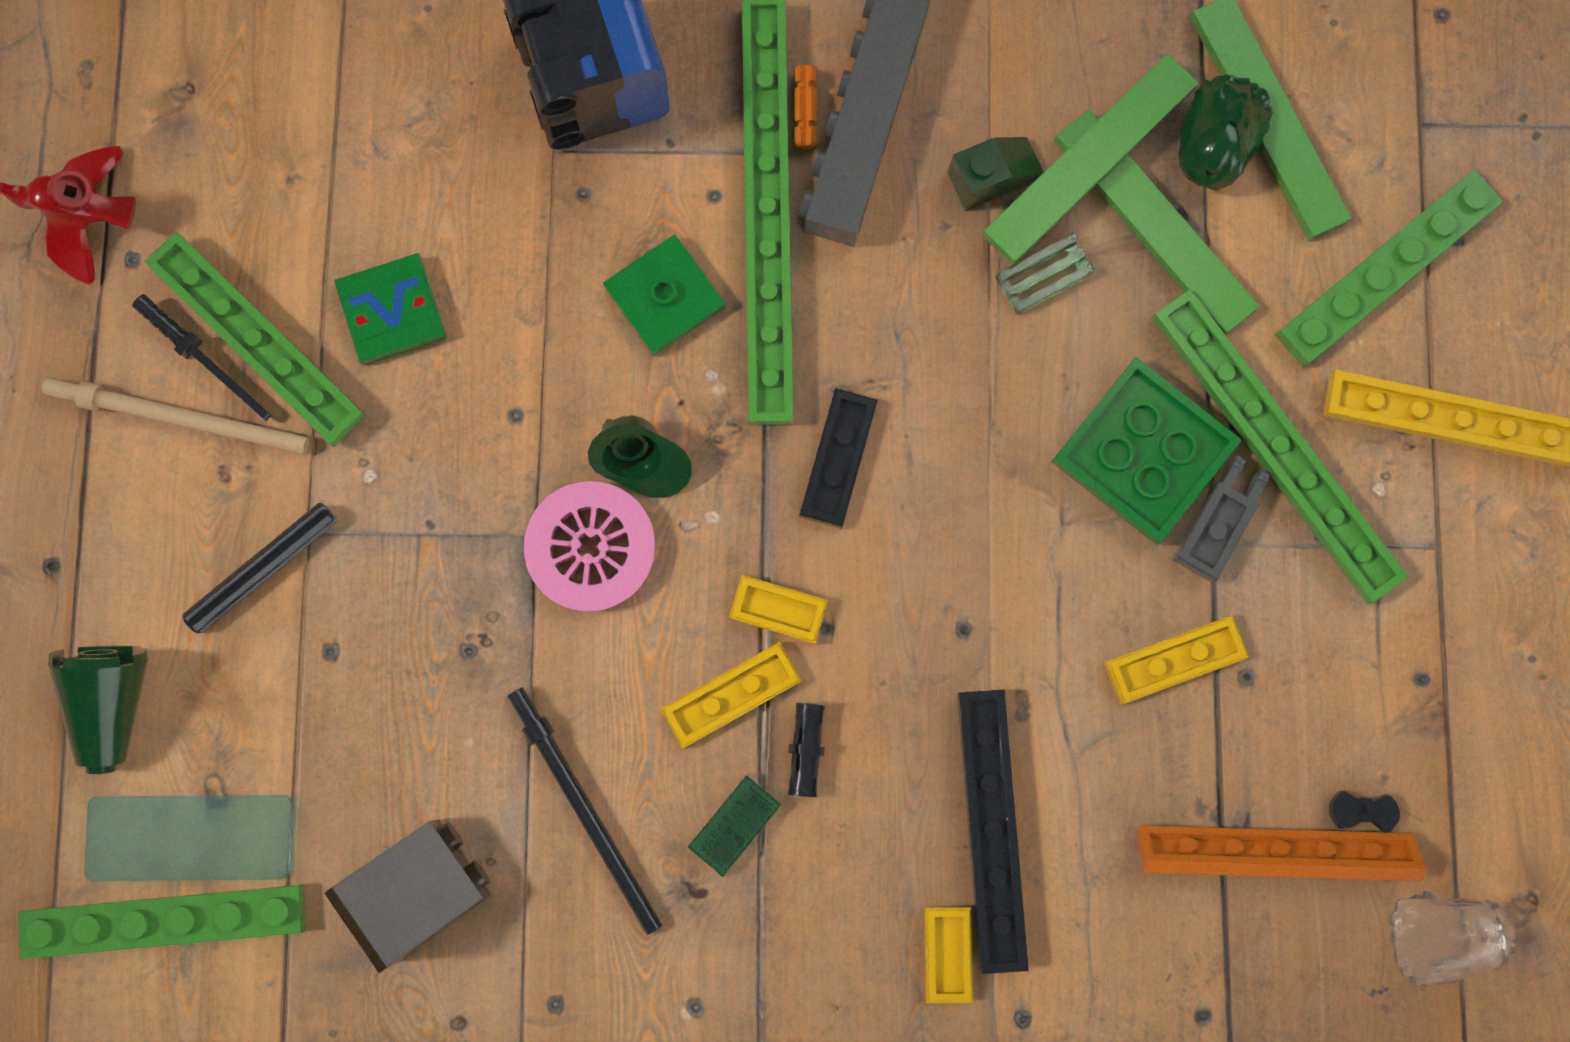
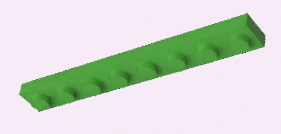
[1152,289,1409,604]

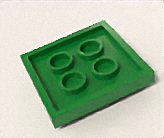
[1051,357,1242,545]

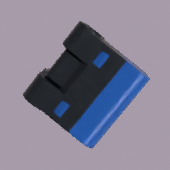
[503,0,670,150]

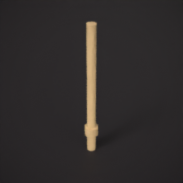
[42,377,310,455]

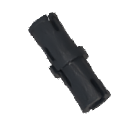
[788,703,825,798]

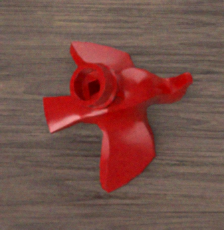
[0,146,136,285]

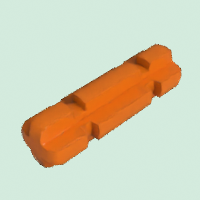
[794,64,817,150]

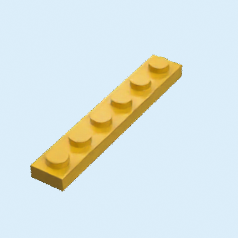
[1323,370,1570,467]

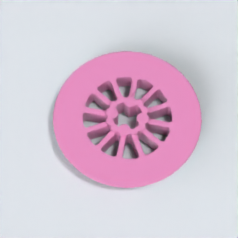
[524,481,655,611]

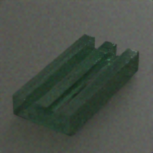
[995,233,1095,315]

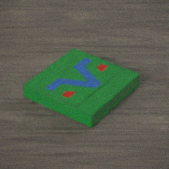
[334,253,447,365]

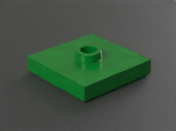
[603,234,726,357]

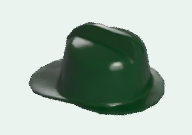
[588,415,692,498]

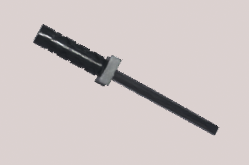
[132,294,272,421]

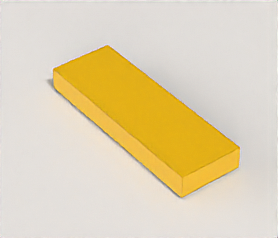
[1104,615,1249,705]
[661,642,802,749]

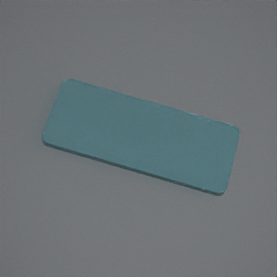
[84,795,293,881]

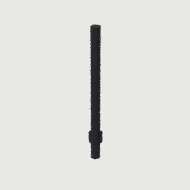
[507,687,663,935]

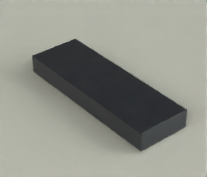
[799,388,878,529]

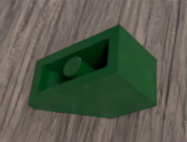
[948,137,1044,211]

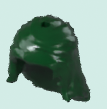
[1178,74,1273,190]

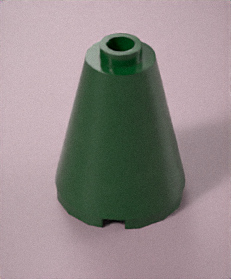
[48,645,148,774]

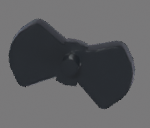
[1329,790,1400,833]

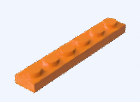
[1136,825,1426,881]

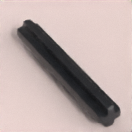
[182,503,337,633]

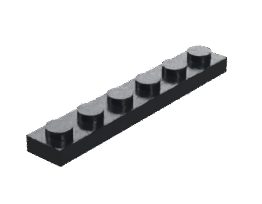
[957,689,1029,974]

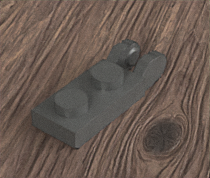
[1173,455,1270,583]

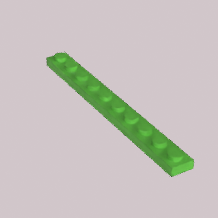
[742,0,793,425]

